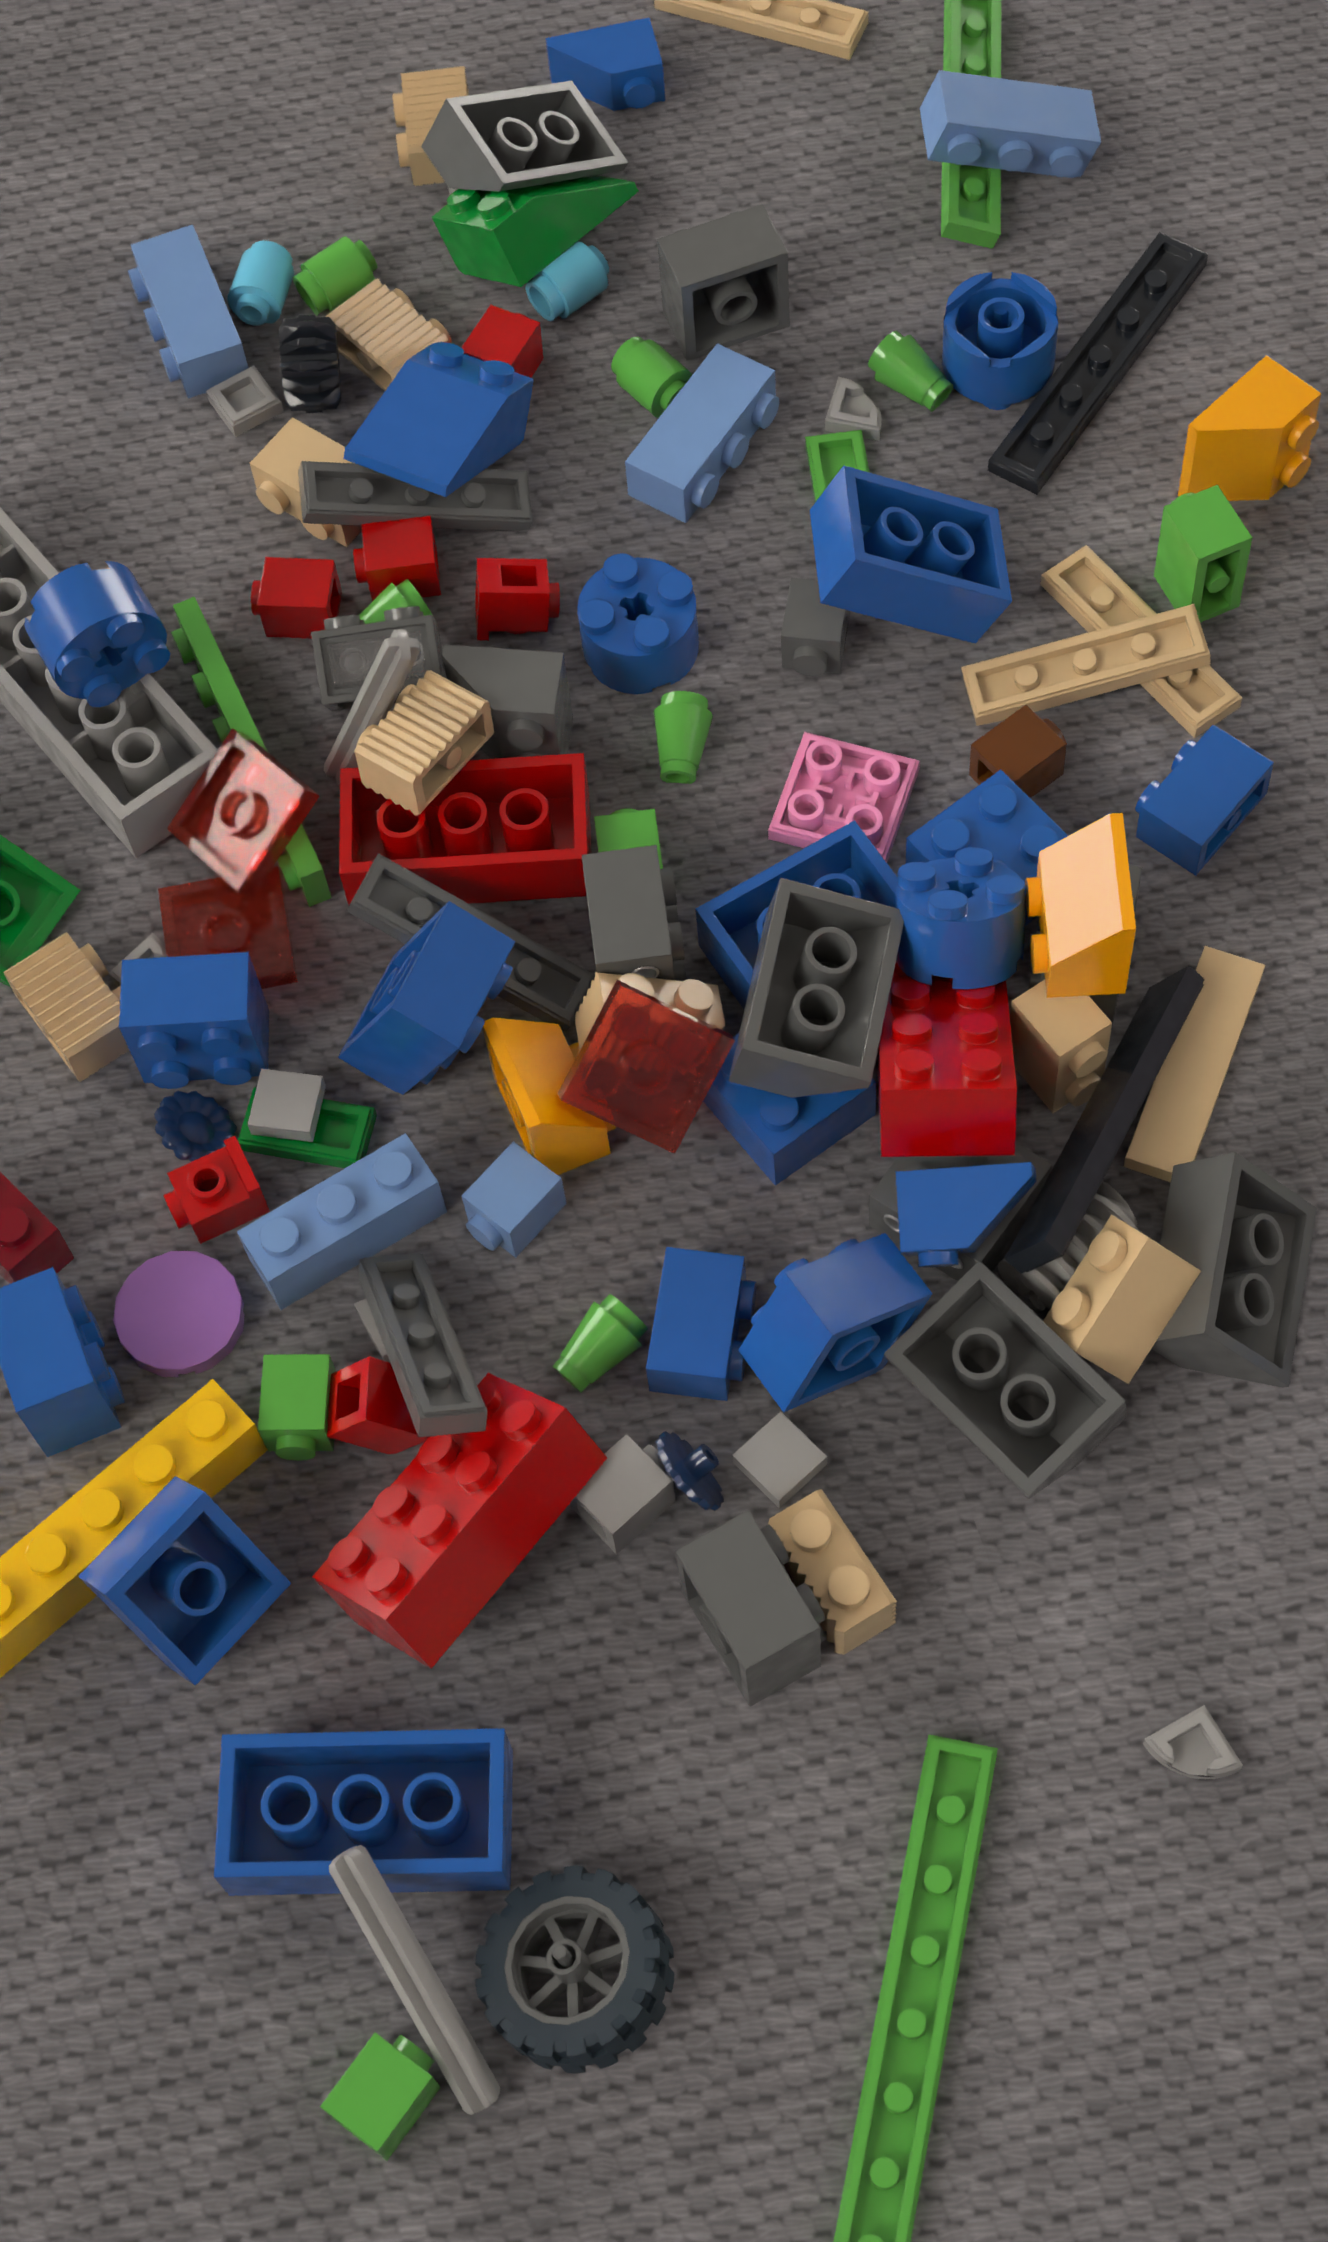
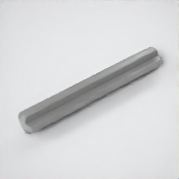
[324,629,420,785]
[329,1845,500,2115]

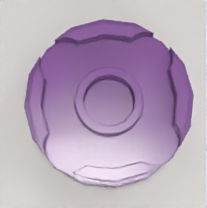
[113,1251,245,1377]

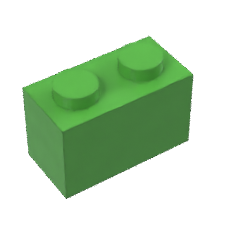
[1154,485,1253,623]

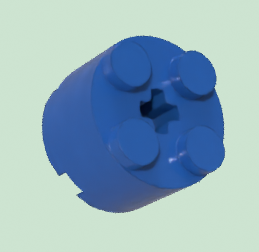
[942,272,1058,410]
[577,553,699,694]
[24,561,170,707]
[896,847,1026,989]

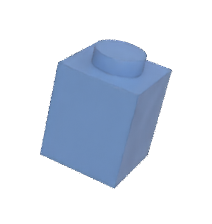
[461,1141,566,1258]

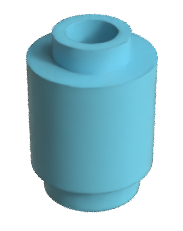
[227,241,294,325]
[526,241,609,321]

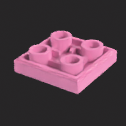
[768,732,920,862]

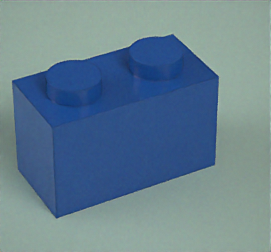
[1135,724,1274,876]
[646,1247,757,1401]

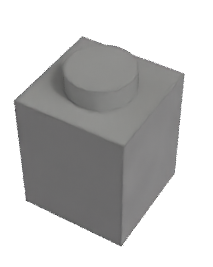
[570,1434,676,1554]

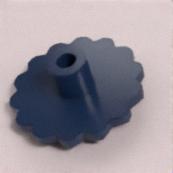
[154,1090,237,1162]
[655,1431,724,1511]

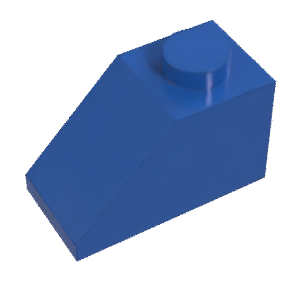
[545,17,666,111]
[896,1162,1037,1268]

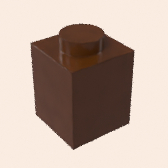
[969,704,1067,798]

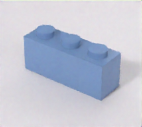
[920,70,1101,178]
[128,224,248,398]
[625,343,779,523]
[237,1133,447,1310]

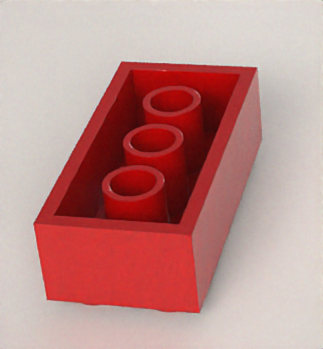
[339,753,591,905]
[877,961,1017,1157]
[312,1373,607,1669]

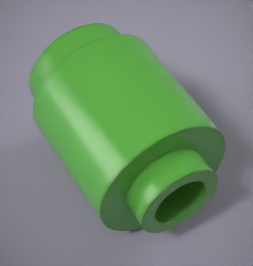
[292,236,378,315]
[611,336,693,418]

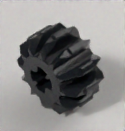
[279,314,342,413]

